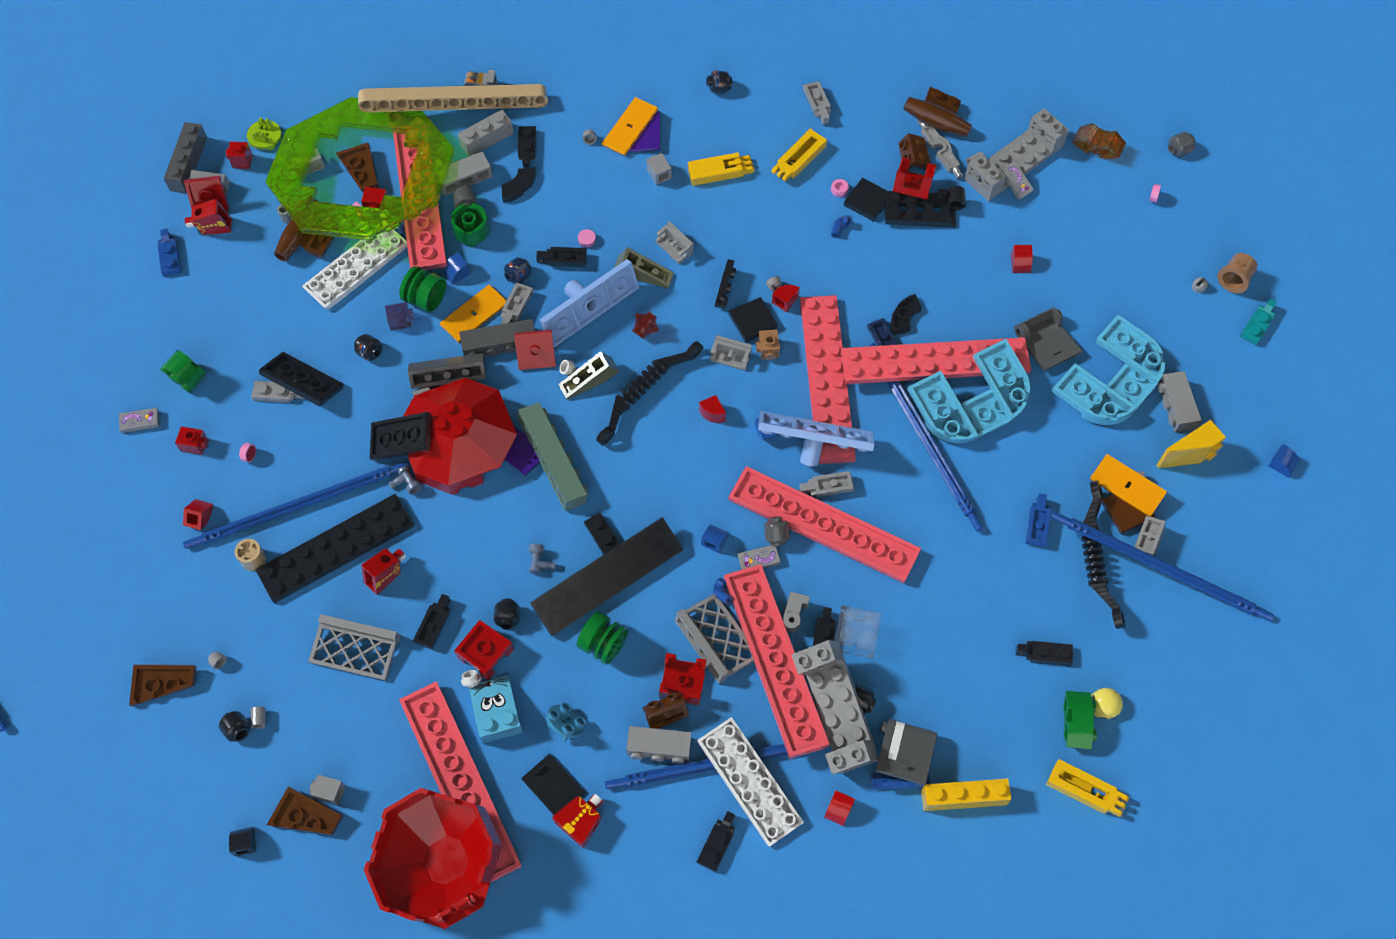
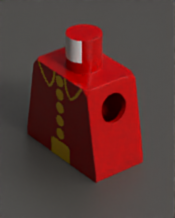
[185,199,232,235]
[361,549,406,595]
[552,794,603,848]

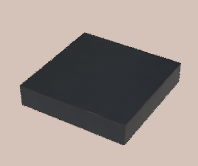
[844,177,887,222]
[728,297,778,343]

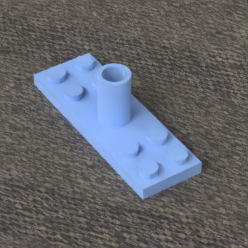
[539,259,639,347]
[758,411,874,466]

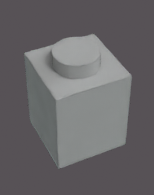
[646,153,672,185]
[310,775,346,806]

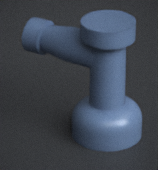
[388,466,422,495]
[529,544,555,574]

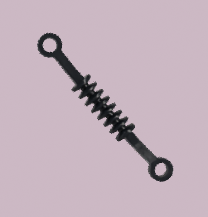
[596,341,704,446]
[1081,480,1126,629]

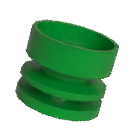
[399,266,446,313]
[576,611,629,665]

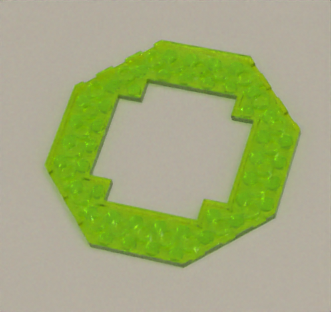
[265,97,455,241]

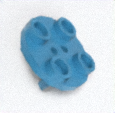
[546,702,587,742]

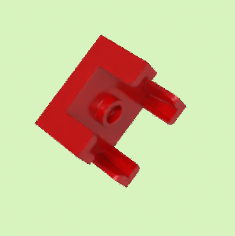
[893,157,936,199]
[454,620,514,680]
[659,653,707,706]

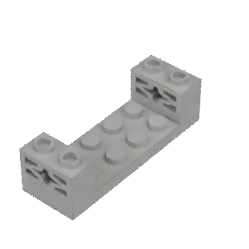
[964,108,1069,202]
[792,640,879,775]

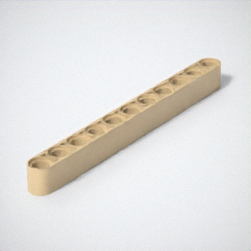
[358,84,548,112]

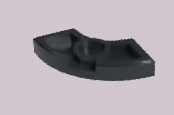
[501,167,536,202]
[891,294,922,335]

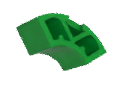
[1063,691,1097,749]

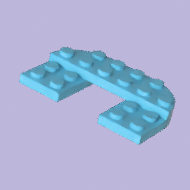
[1052,315,1165,425]
[907,339,1030,443]

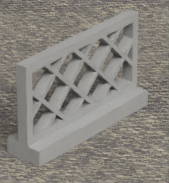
[674,595,754,684]
[308,614,401,681]

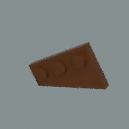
[336,142,379,193]
[129,665,197,706]
[267,787,343,835]

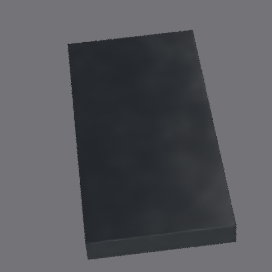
[259,352,344,407]
[370,412,431,461]

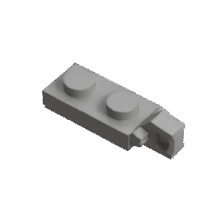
[803,81,831,125]
[501,282,534,324]
[251,381,304,403]
[799,471,854,497]

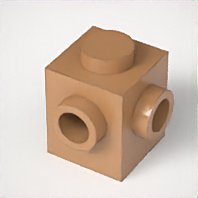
[756,329,780,360]

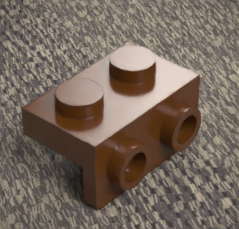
[898,133,931,171]
[642,692,689,729]

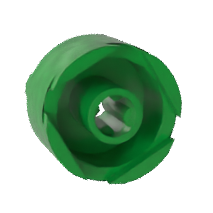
[451,203,490,247]
[160,350,207,394]

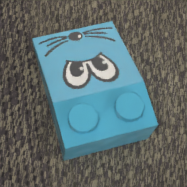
[469,675,523,744]

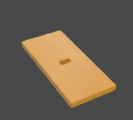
[602,97,658,156]
[439,284,507,343]
[1090,454,1167,516]

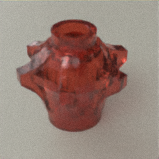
[632,311,659,339]

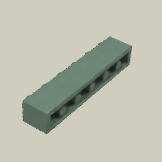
[518,402,588,511]

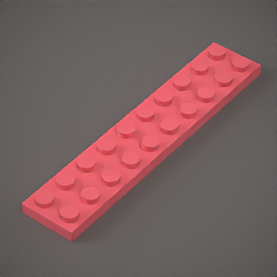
[392,123,447,270]
[800,295,856,464]
[841,337,1031,384]
[728,466,921,583]
[724,564,830,759]
[399,681,522,882]

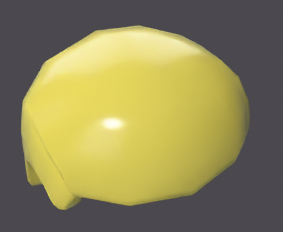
[1091,688,1123,719]

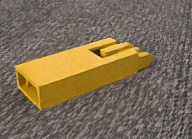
[771,129,827,182]
[688,152,755,186]
[1046,759,1129,817]

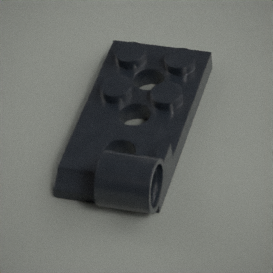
[884,186,966,228]

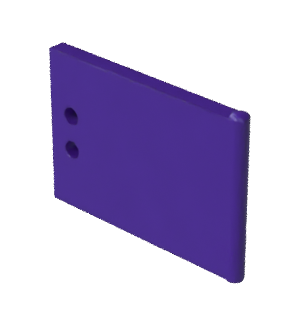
[628,111,661,152]
[505,426,540,476]

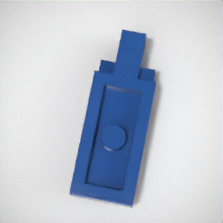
[158,228,181,276]
[1025,493,1051,547]
[870,773,931,789]

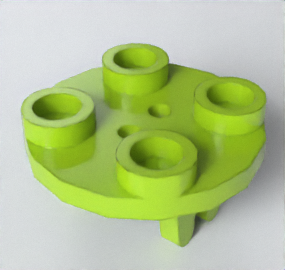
[247,117,282,150]

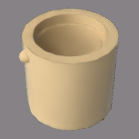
[235,539,266,571]

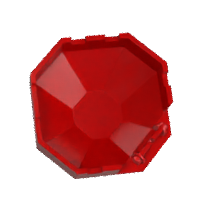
[403,378,517,495]
[364,788,502,929]

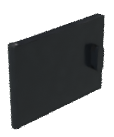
[521,753,585,815]

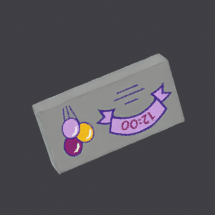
[1000,160,1034,200]
[119,408,159,433]
[737,545,781,570]

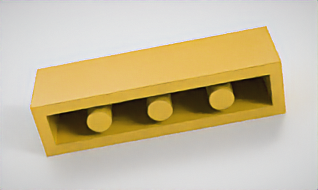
[921,779,1011,811]

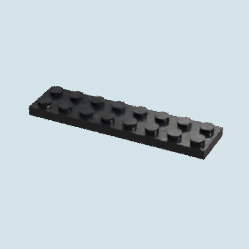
[255,494,414,603]
[530,517,683,636]

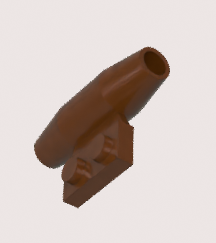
[903,87,972,138]
[274,197,338,262]

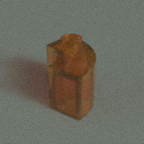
[1072,123,1126,159]

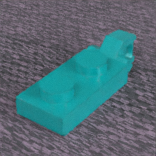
[1239,299,1277,345]

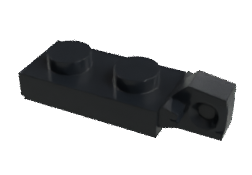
[518,126,537,168]
[536,247,587,267]
[714,259,736,310]
[584,512,620,555]
[413,594,451,650]
[813,607,836,646]
[1015,641,1073,666]
[696,811,735,873]

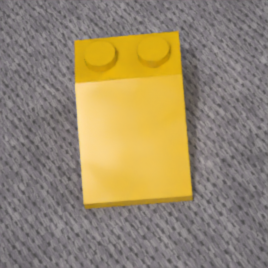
[1156,420,1226,468]

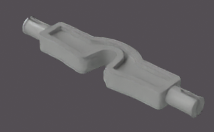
[917,120,963,179]

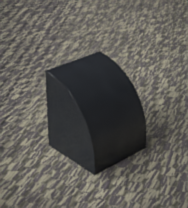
[229,827,256,856]

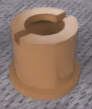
[1217,253,1258,293]

